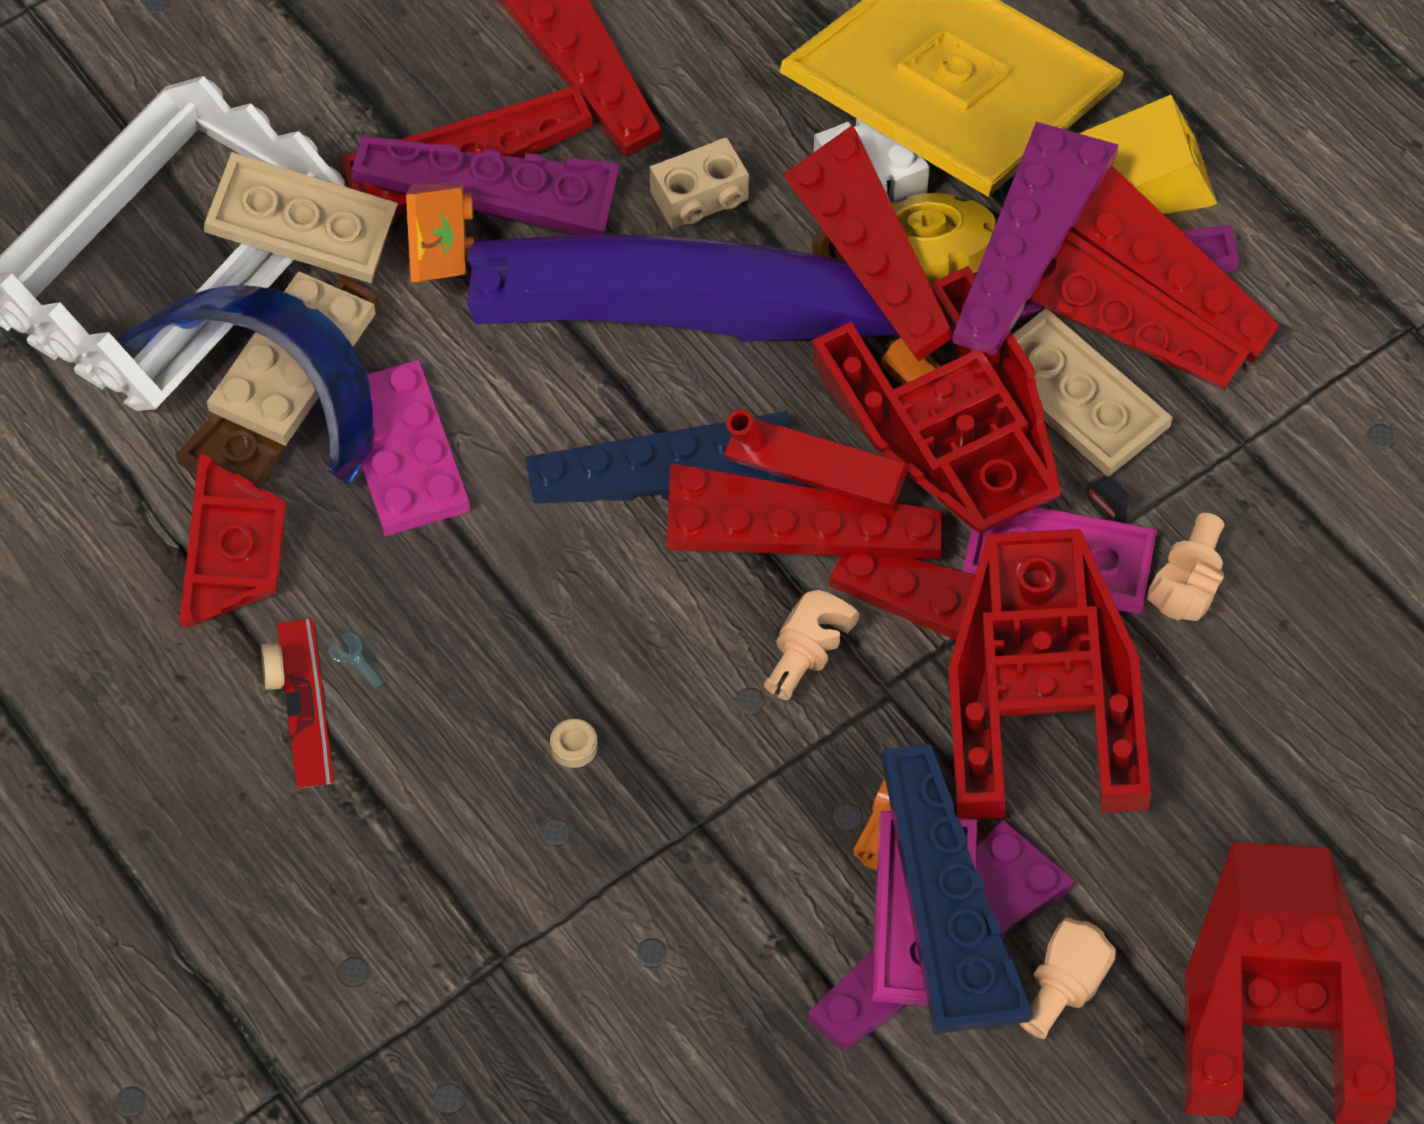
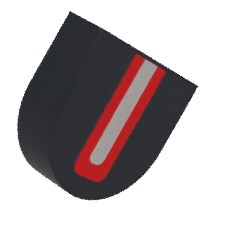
[1086,474,1129,523]

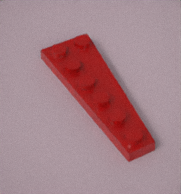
[498,0,661,158]
[338,85,592,219]
[783,125,953,362]
[1070,166,1280,364]
[1027,230,1250,390]
[667,464,941,559]

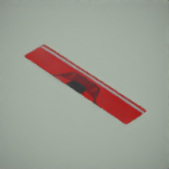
[277,619,334,788]

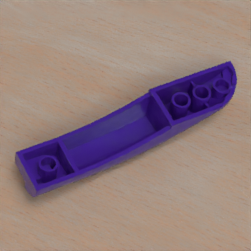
[467,235,899,342]

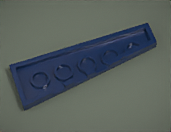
[525,411,806,503]
[881,744,1033,1034]

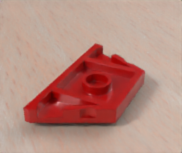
[179,455,287,628]

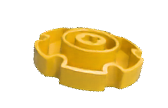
[892,193,996,284]

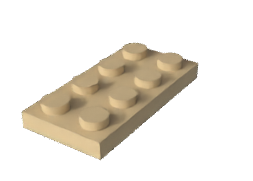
[204,152,398,283]
[207,271,376,446]
[1013,309,1173,477]

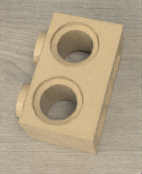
[649,137,749,229]

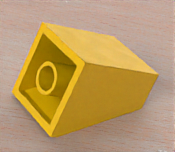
[1079,95,1218,214]

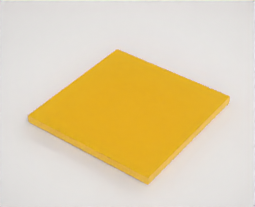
[780,0,1124,197]

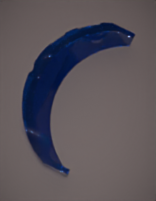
[118,285,375,485]

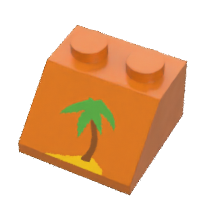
[406,183,474,282]

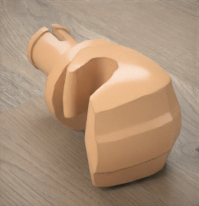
[1147,513,1225,621]
[764,590,860,700]
[1019,917,1116,1039]

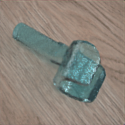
[328,632,384,690]

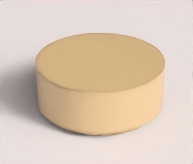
[261,643,284,690]
[550,719,598,768]

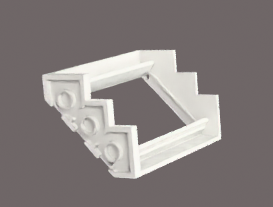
[0,76,345,411]

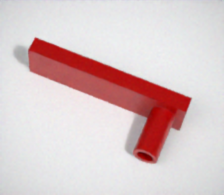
[724,409,908,510]

